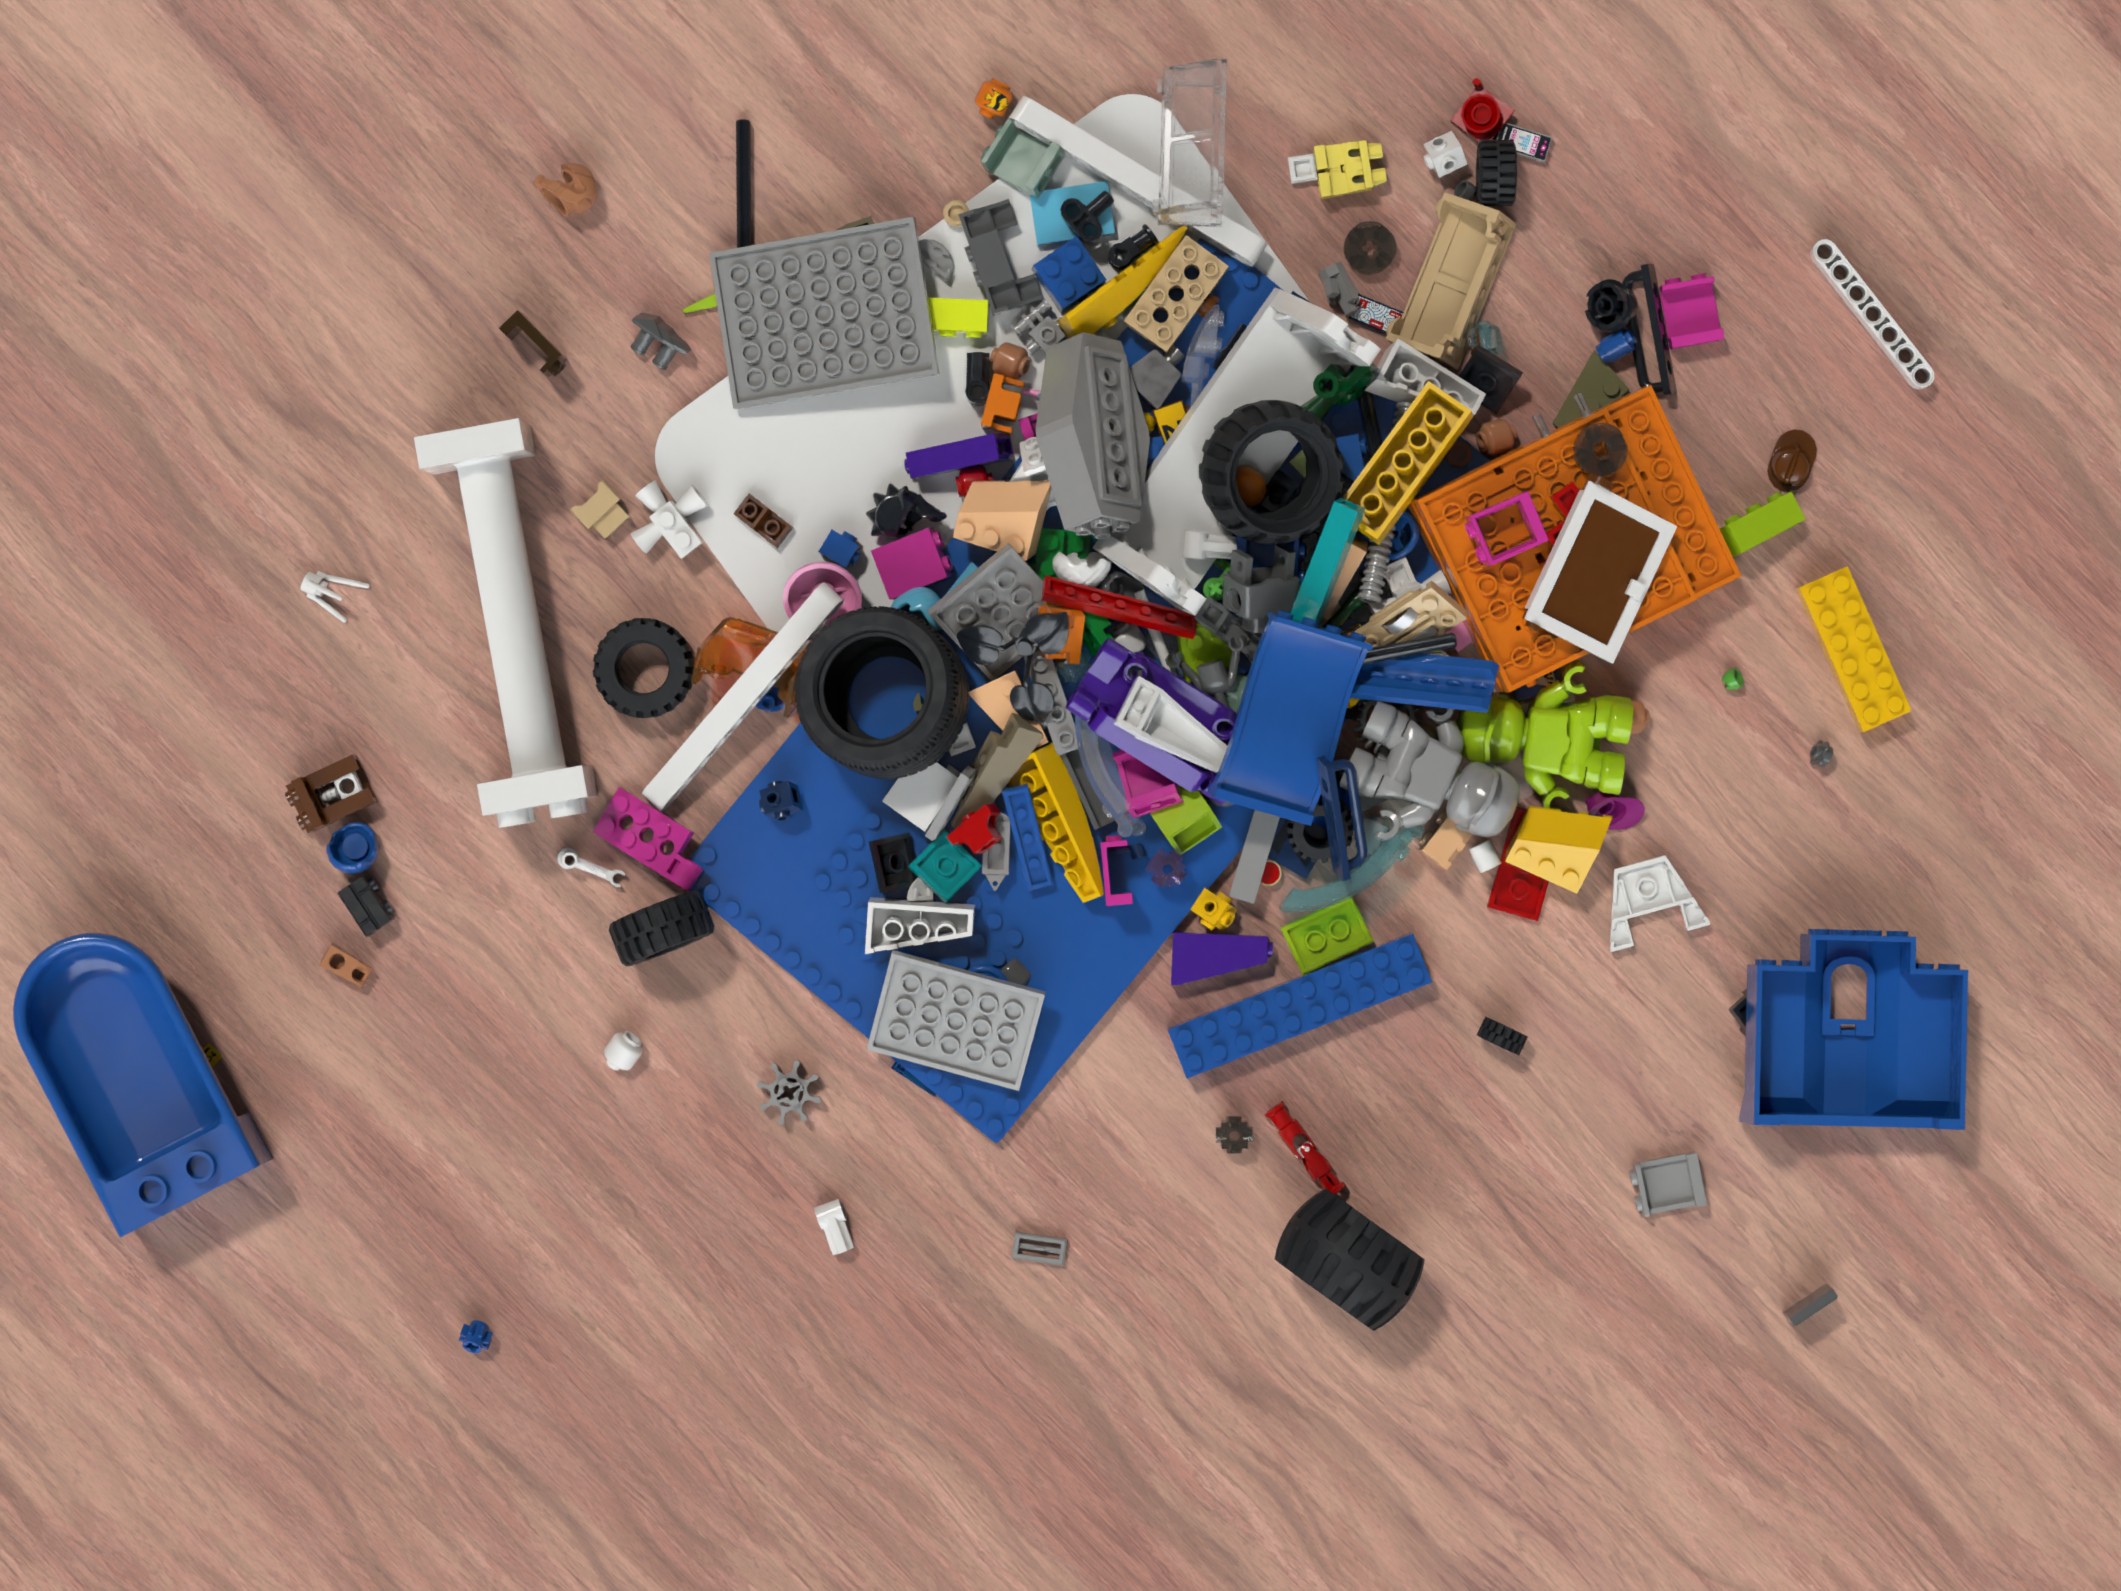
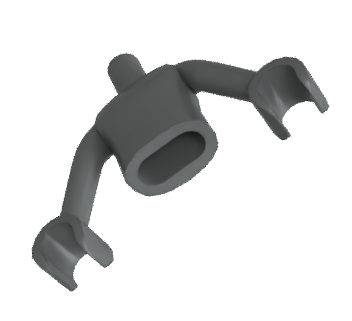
[1165,635,1248,707]

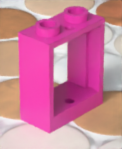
[1464,491,1549,566]

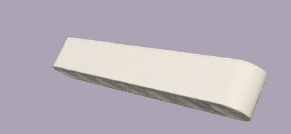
[1810,239,1934,389]

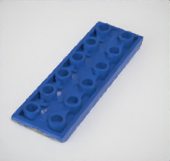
[1350,654,1500,713]

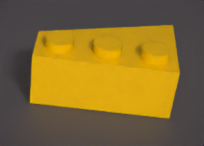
[1505,806,1612,894]

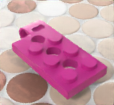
[593,787,704,891]

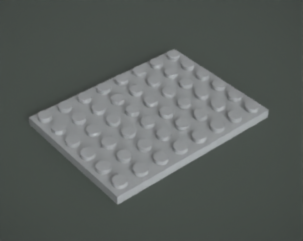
[709,217,940,409]

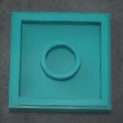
[908,829,982,904]

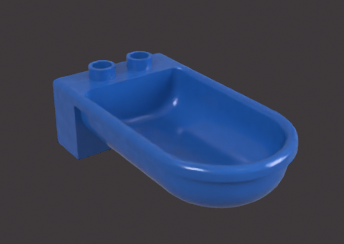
[13,933,273,1237]

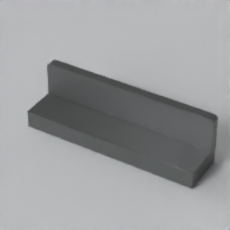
[1061,723,1119,830]

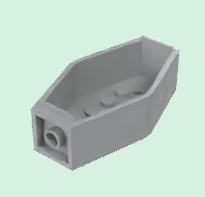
[1036,332,1150,539]

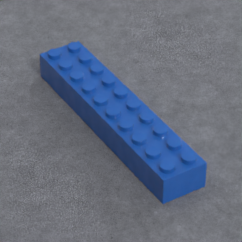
[1167,933,1432,1079]

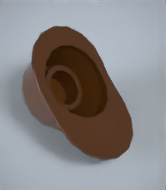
[1767,429,1817,492]

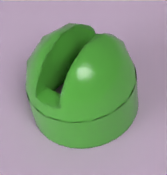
[1722,667,1744,690]

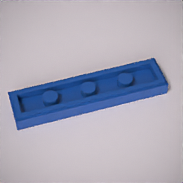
[1002,783,1053,891]

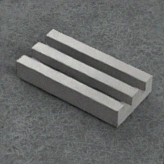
[1012,1231,1067,1265]

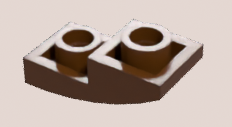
[733,493,794,548]

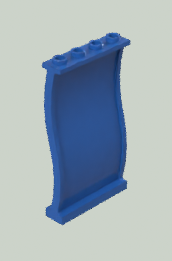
[1207,610,1373,826]

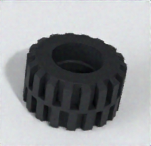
[1476,140,1517,206]
[1287,794,1354,863]

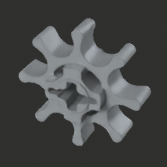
[757,1060,822,1124]

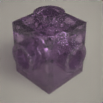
[1145,848,1187,889]

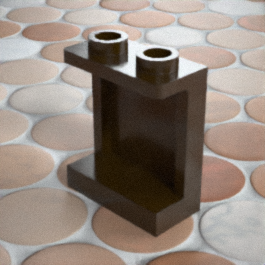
[499,310,567,377]

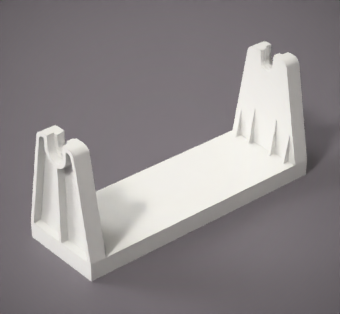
[1093,288,1381,615]

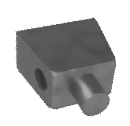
[1130,345,1185,409]

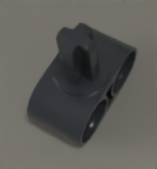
[1060,191,1114,244]

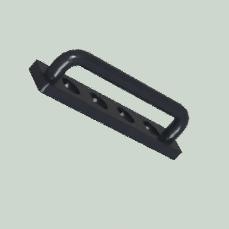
[1622,264,1677,395]

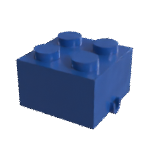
[1031,236,1107,313]

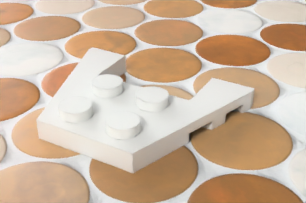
[1609,855,1710,952]

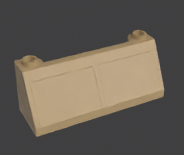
[1385,192,1517,370]

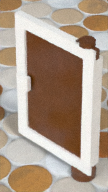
[1522,473,1677,663]

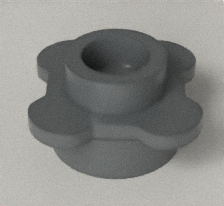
[1810,740,1833,766]

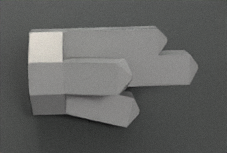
[1318,262,1359,316]

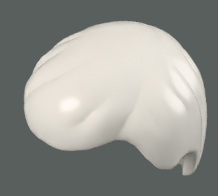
[1052,552,1111,588]

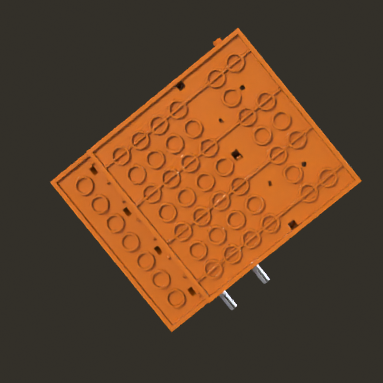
[1408,385,1742,692]

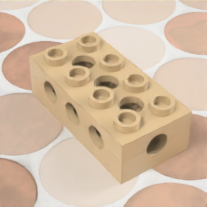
[1124,235,1229,354]

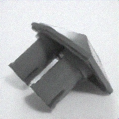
[630,312,691,370]

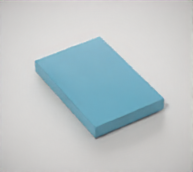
[1030,181,1115,246]

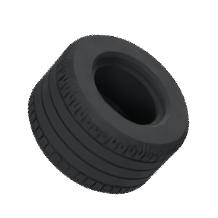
[794,606,970,779]

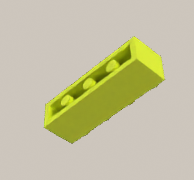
[928,298,989,338]

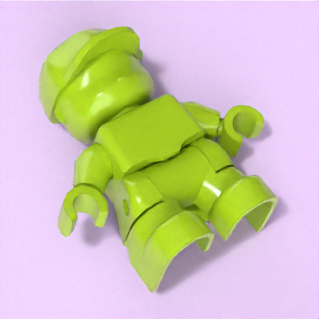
[1457,661,1634,809]

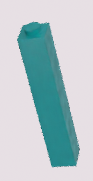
[1291,498,1366,626]

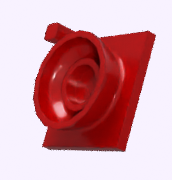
[1450,78,1515,142]

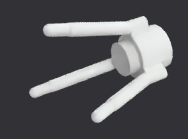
[300,571,370,623]

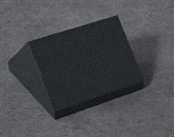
[869,832,918,893]

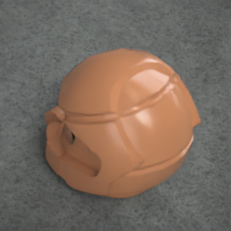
[533,163,598,217]

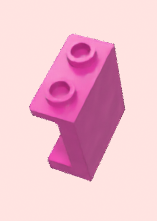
[871,527,953,600]
[1112,748,1183,818]

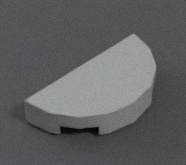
[919,239,953,282]

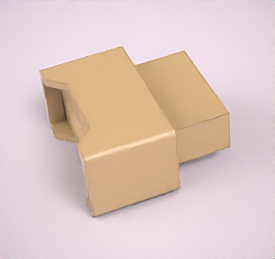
[570,480,630,539]

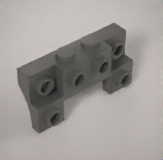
[958,199,1043,316]

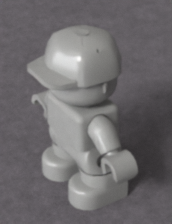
[1339,701,1520,841]

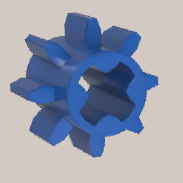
[459,1320,493,1353]

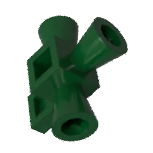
[1302,362,1379,421]

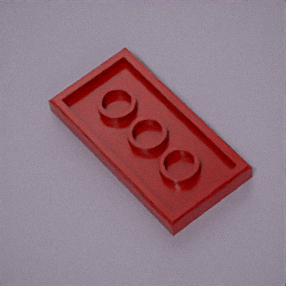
[1487,806,1549,921]

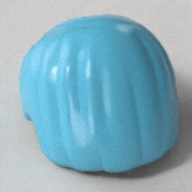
[891,587,942,631]

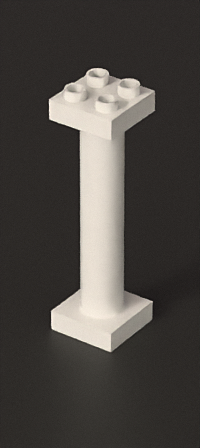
[414,418,598,828]

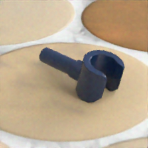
[1108,843,1146,860]

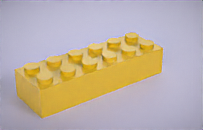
[1343,381,1473,545]
[1795,566,1912,732]

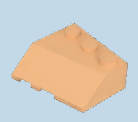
[953,480,1052,561]

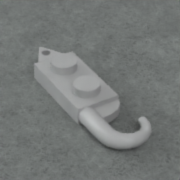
[982,786,1011,891]

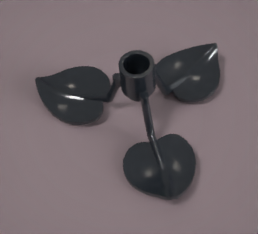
[957,612,1069,722]

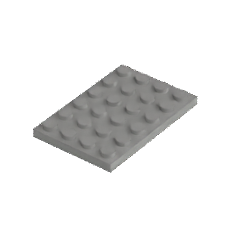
[867,950,1046,1091]

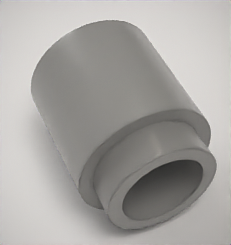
[1354,815,1389,855]

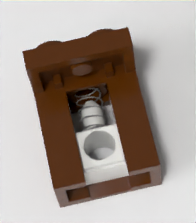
[285,754,378,833]

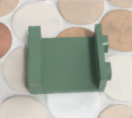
[981,118,1066,199]

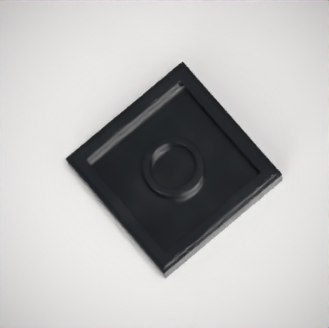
[1458,345,1523,414]

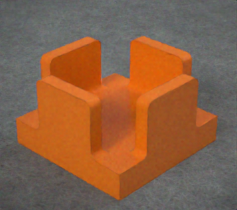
[981,373,1025,435]
[1038,601,1085,664]

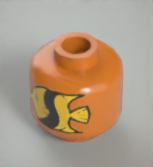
[974,78,1013,120]

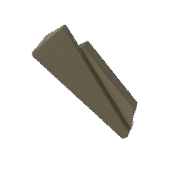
[951,713,1044,828]

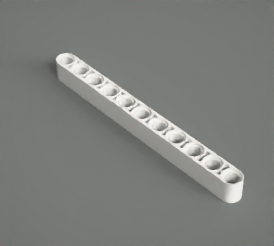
[1009,96,1267,267]
[642,582,844,812]

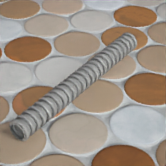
[1358,402,1412,604]

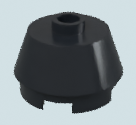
[1585,279,1638,332]

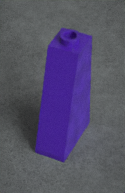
[904,433,1015,478]
[1171,932,1273,985]

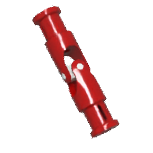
[1264,1101,1346,1194]

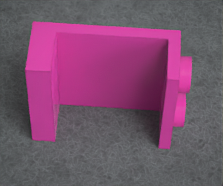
[1659,273,1725,350]
[1101,835,1133,906]

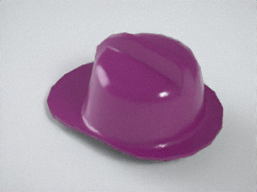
[1585,792,1645,830]

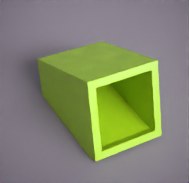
[1150,785,1222,856]

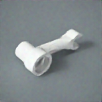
[557,847,625,887]

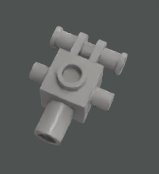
[1012,299,1066,354]

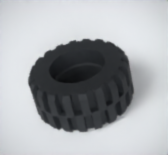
[593,618,695,718]
[609,890,715,967]

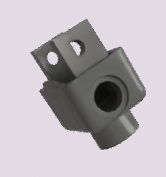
[1223,544,1300,633]

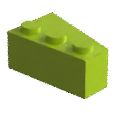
[1719,491,1806,557]

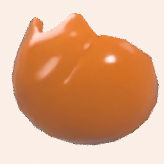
[1236,465,1266,508]

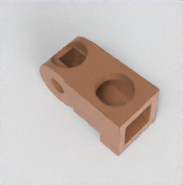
[319,943,373,987]

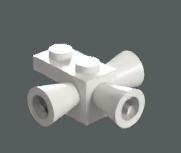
[630,480,708,559]
[1368,557,1451,615]

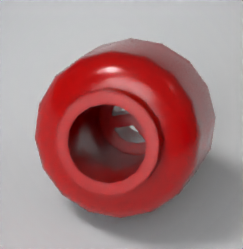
[955,466,994,499]

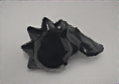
[866,483,947,538]

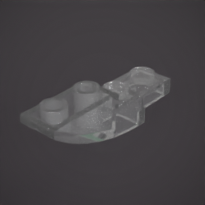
[1181,304,1224,408]

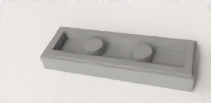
[925,765,977,841]

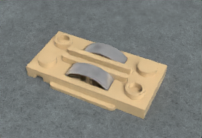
[1354,580,1468,647]

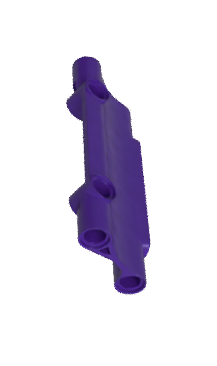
[1065,637,1237,805]

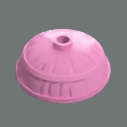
[783,562,862,634]

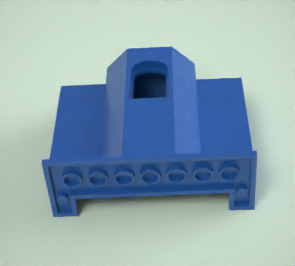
[1739,929,1968,1130]

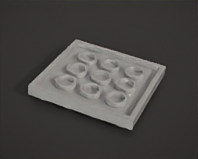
[927,543,1044,681]

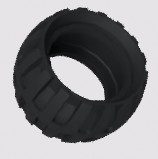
[1198,400,1344,544]
[1275,1188,1425,1331]

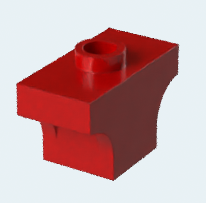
[946,804,1003,854]

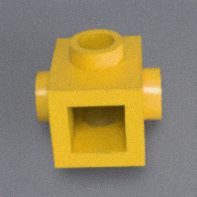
[1190,888,1238,931]

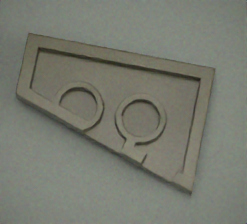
[1552,350,1629,428]

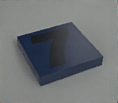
[1268,817,1328,879]

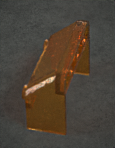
[691,617,808,718]

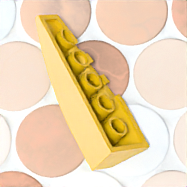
[1057,224,1188,338]
[1008,743,1104,903]

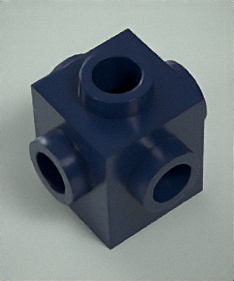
[759,781,803,821]

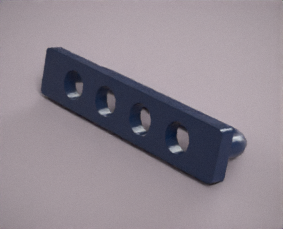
[1316,756,1368,881]

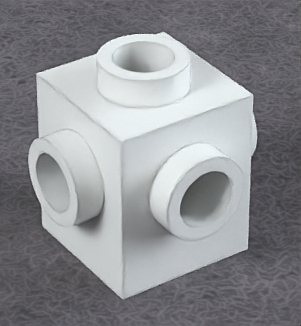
[1423,131,1467,178]

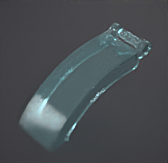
[1278,825,1424,913]

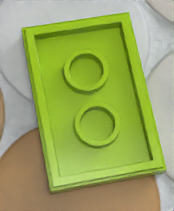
[1280,894,1374,975]

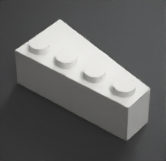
[1365,338,1486,416]
[865,897,975,954]

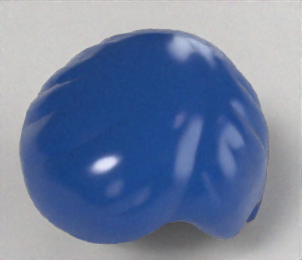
[326,822,379,874]

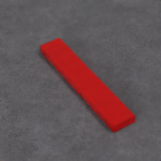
[1041,575,1196,640]

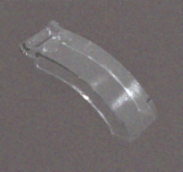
[1075,678,1146,837]

